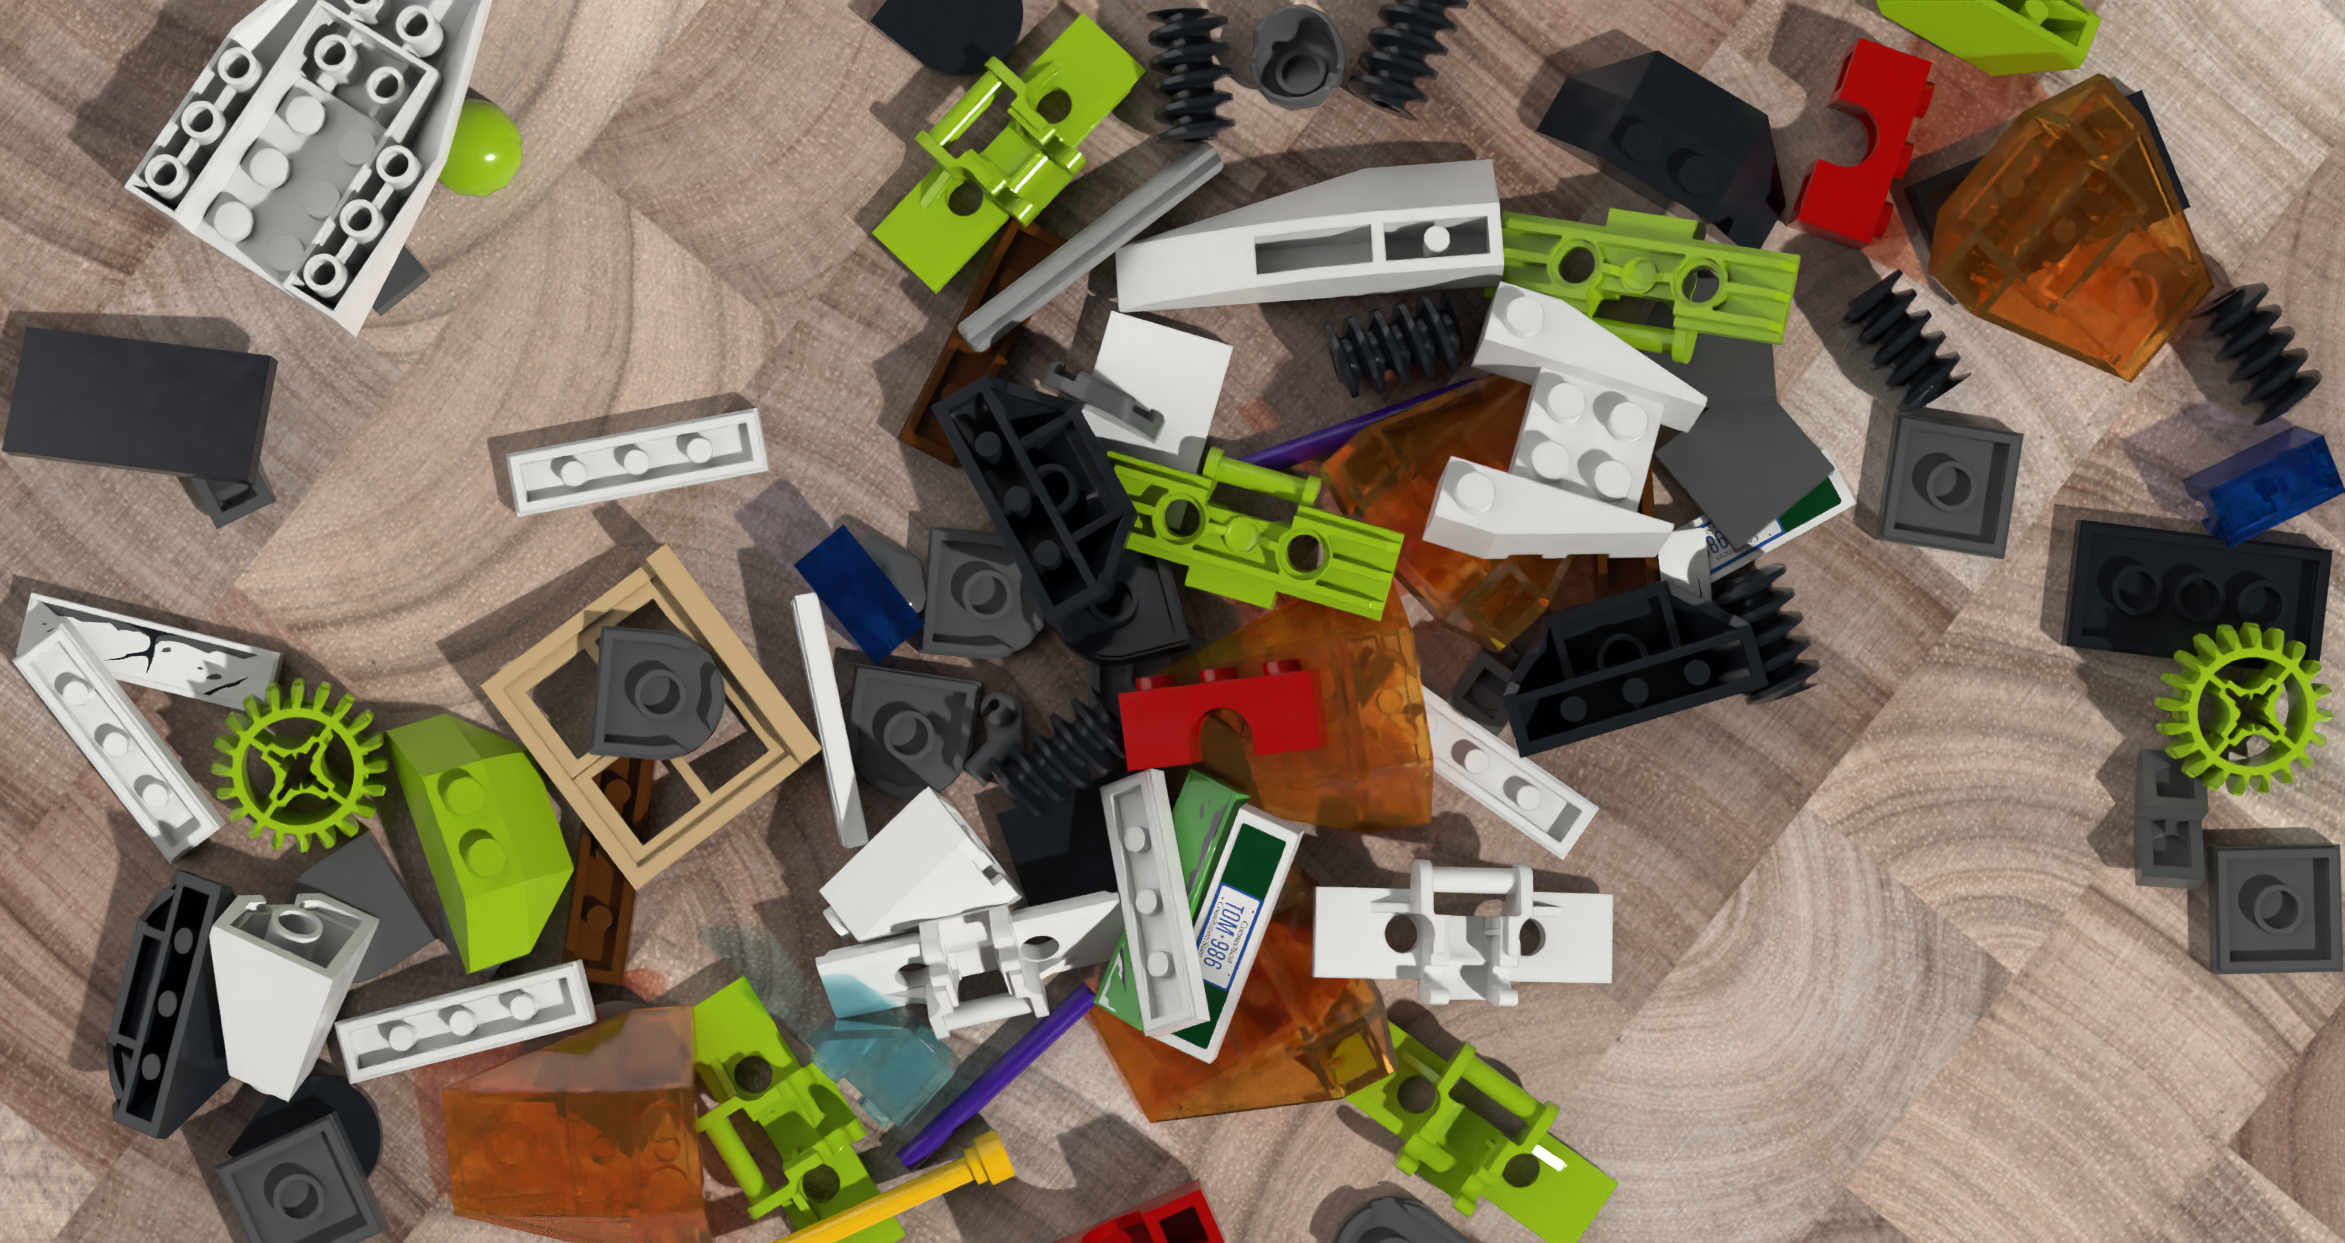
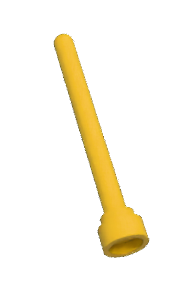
[772,1129,1016,1243]

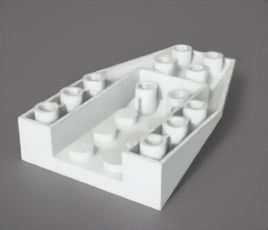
[124,0,492,338]

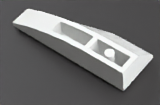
[1115,159,1504,313]

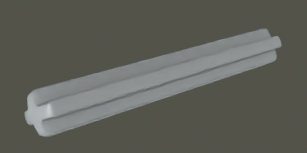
[958,142,1224,352]

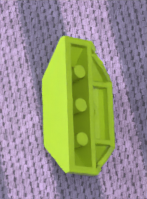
[1876,0,2101,76]
[384,713,574,975]

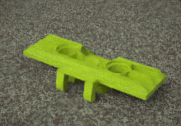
[872,13,1148,294]
[1483,208,1801,364]
[1107,446,1405,621]
[668,975,907,1243]
[1317,1006,1619,1243]

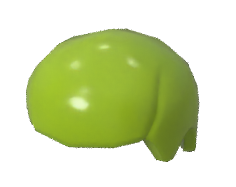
[437,99,523,197]

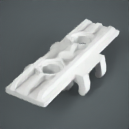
[1312,859,1613,1007]
[816,891,1125,1040]

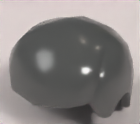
[1249,4,1346,111]

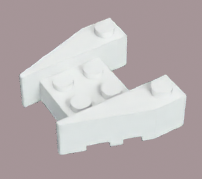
[1422,281,1707,559]

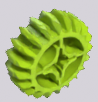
[2154,622,2334,796]
[211,678,390,853]

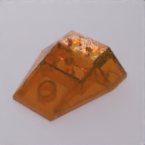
[1927,73,2215,383]
[1318,373,1575,654]
[1150,579,1434,833]
[1088,861,1398,1123]
[441,1005,716,1243]

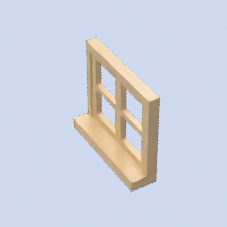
[480,543,823,891]

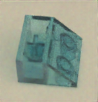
[806,1015,961,1130]

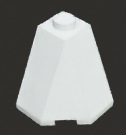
[819,786,1028,943]
[209,893,380,1102]

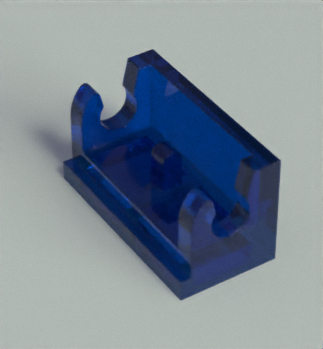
[2183,425,2345,547]
[794,524,925,666]

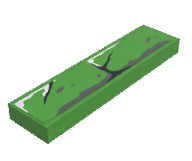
[1093,768,1251,1031]

